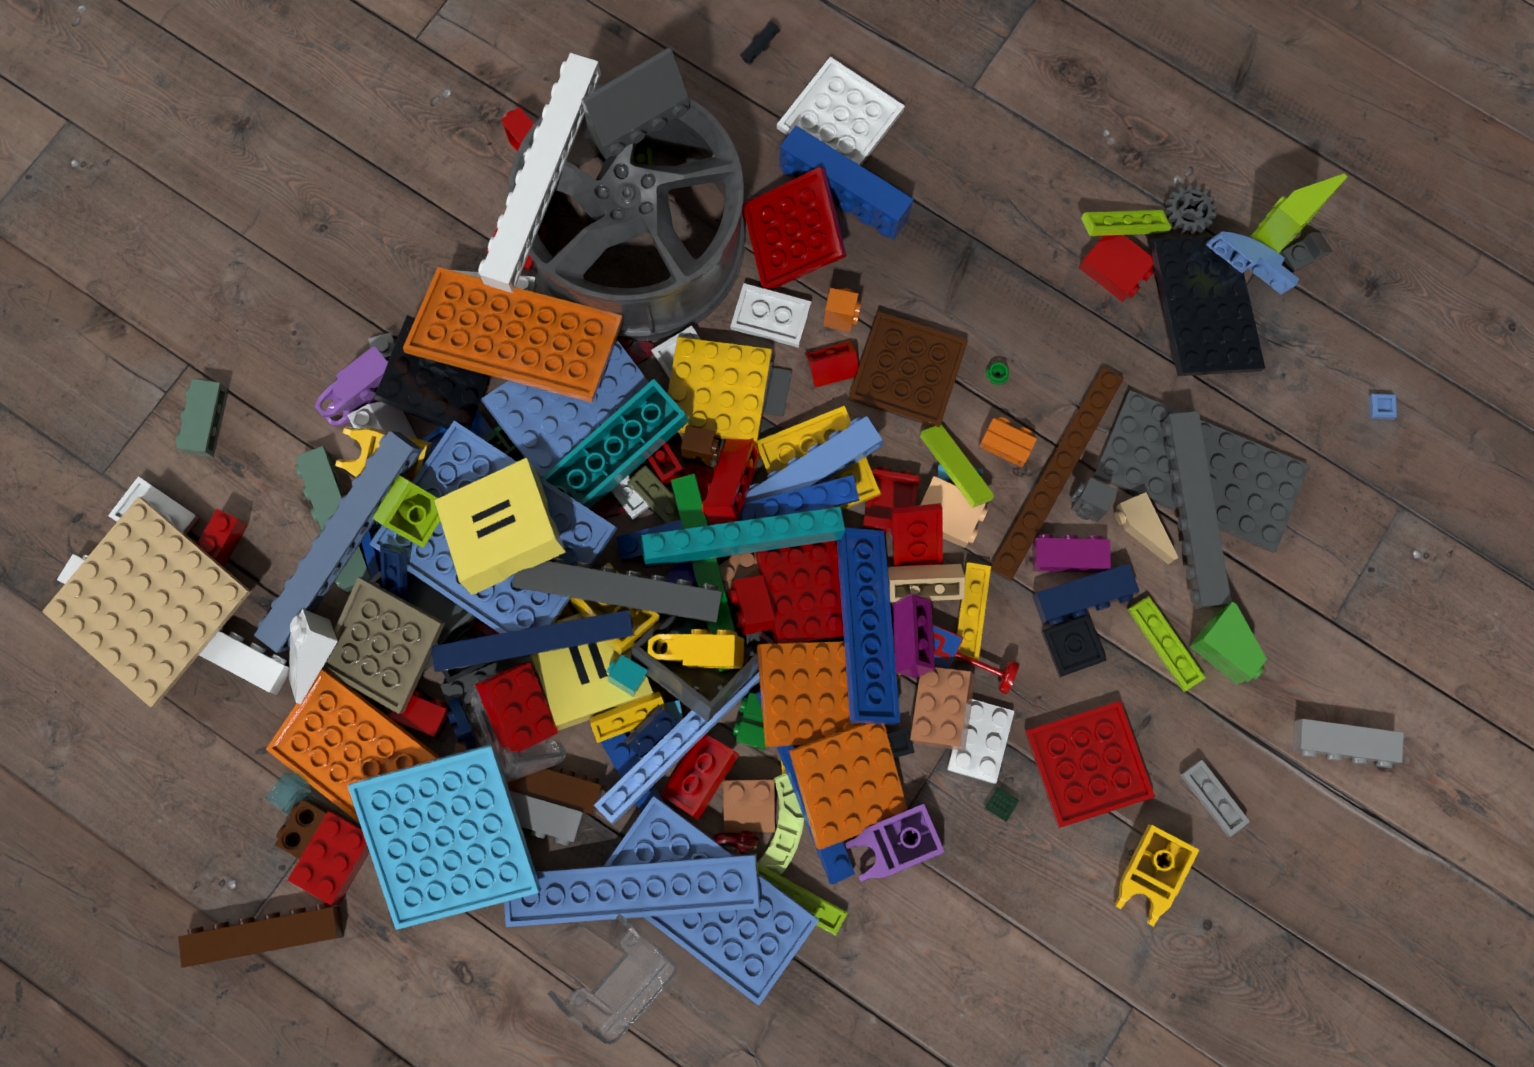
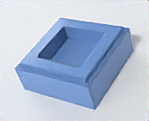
[1369,394,1397,420]

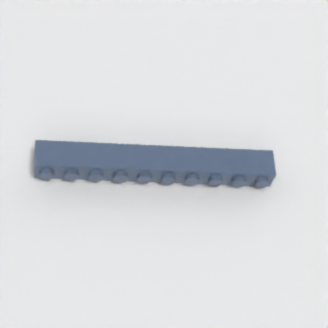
[254,431,423,653]

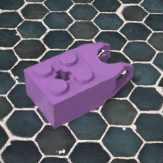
[315,346,388,427]
[845,804,945,882]

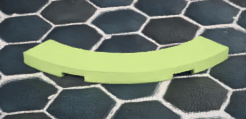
[757,773,804,875]

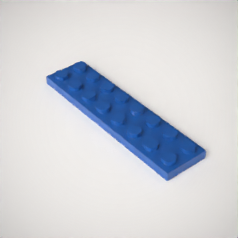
[837,527,900,724]

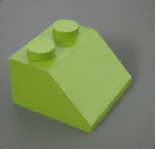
[372,475,441,548]

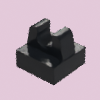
[887,728,915,758]

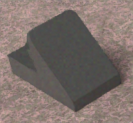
[1280,232,1333,273]

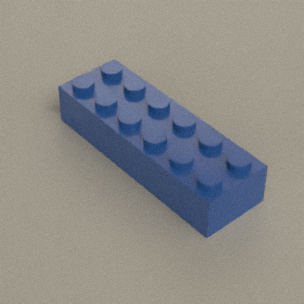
[779,125,914,240]

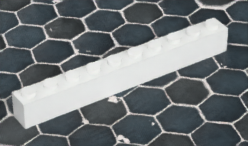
[479,53,601,293]
[57,554,289,695]

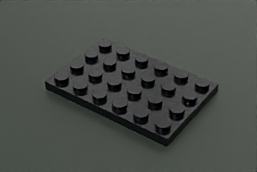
[1149,237,1265,376]

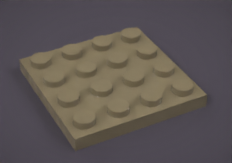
[322,577,445,714]

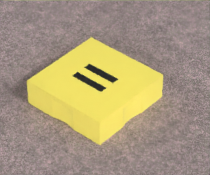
[434,458,566,595]
[530,613,653,731]

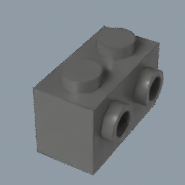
[1071,477,1118,522]

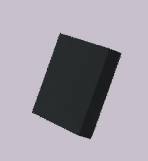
[1041,615,1107,678]

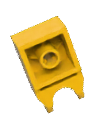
[335,427,432,482]
[648,629,744,669]
[1114,825,1199,927]

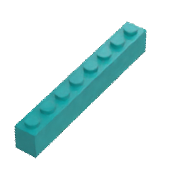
[641,507,845,568]

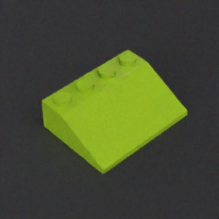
[1251,174,1348,253]

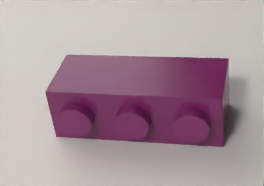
[1032,534,1111,573]
[893,594,935,678]

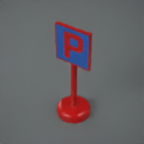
[932,624,1020,695]

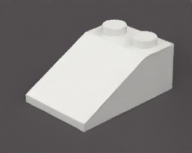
[289,609,338,704]

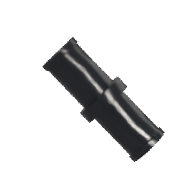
[740,21,780,65]

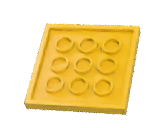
[668,337,772,443]
[756,406,881,511]

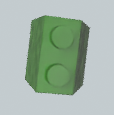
[1189,602,1267,684]

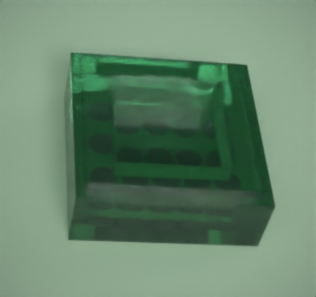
[984,787,1019,822]

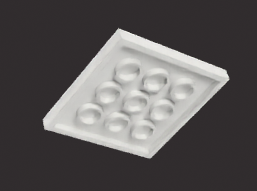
[777,57,905,166]

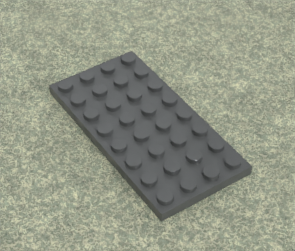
[1093,390,1309,553]

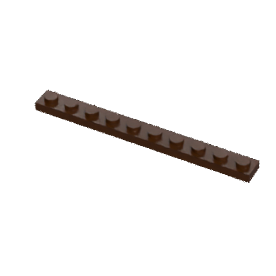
[991,367,1124,582]

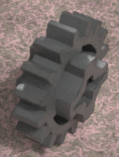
[1164,184,1217,236]

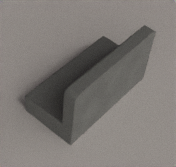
[763,361,792,417]

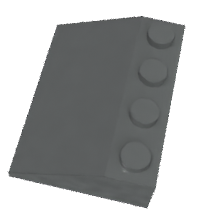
[582,47,689,159]

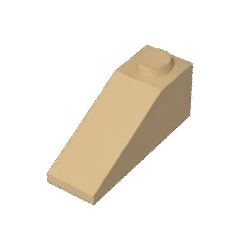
[1114,492,1179,564]

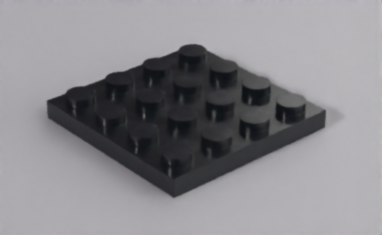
[373,315,489,430]

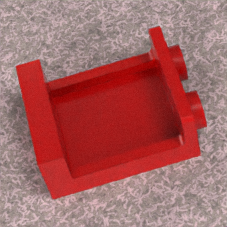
[862,467,920,535]

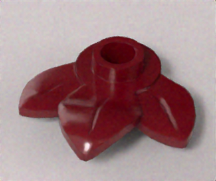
[714,831,759,852]

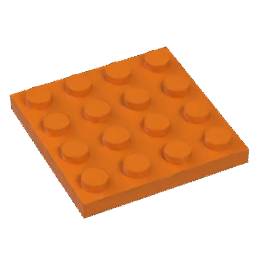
[757,642,861,747]
[789,723,908,850]

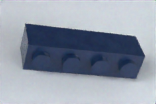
[1033,564,1140,626]

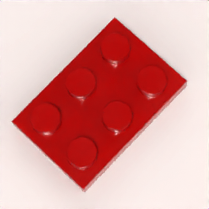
[891,503,943,567]
[660,734,739,820]

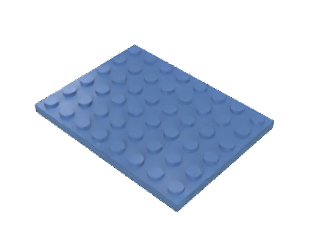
[370,421,617,634]

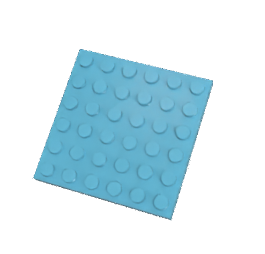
[347,744,541,930]

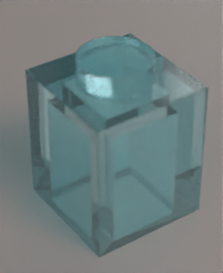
[265,773,311,814]

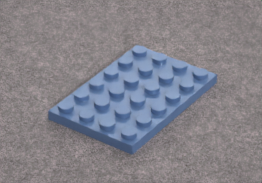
[482,339,649,478]

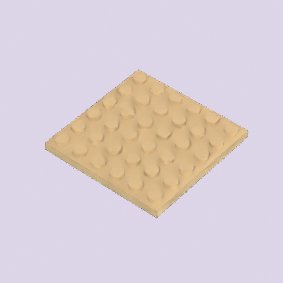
[42,496,252,708]

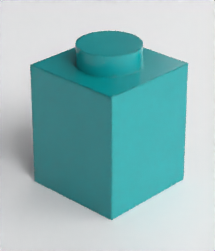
[606,655,648,697]

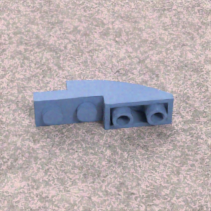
[1206,231,1299,295]

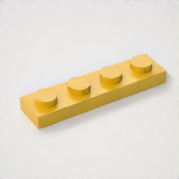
[954,562,991,662]

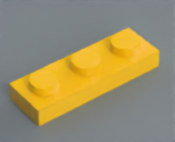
[588,692,666,743]

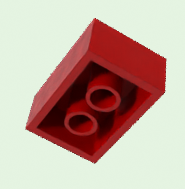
[475,663,559,755]
[287,811,370,906]

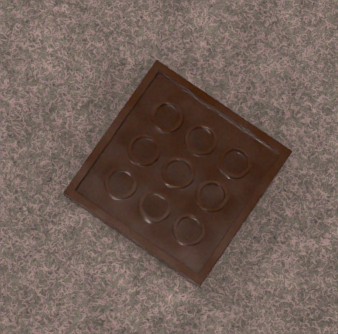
[848,311,968,427]

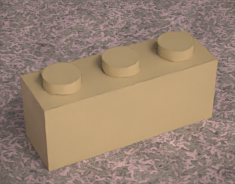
[888,564,965,602]

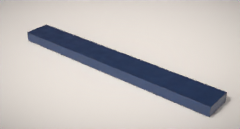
[431,610,635,672]

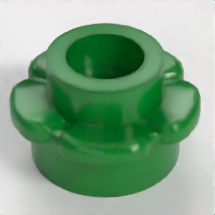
[986,362,1009,385]

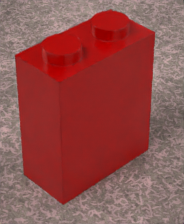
[1079,235,1155,303]

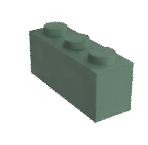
[176,379,228,458]

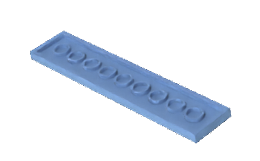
[504,854,761,927]

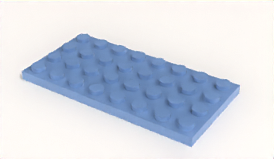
[604,795,820,1006]

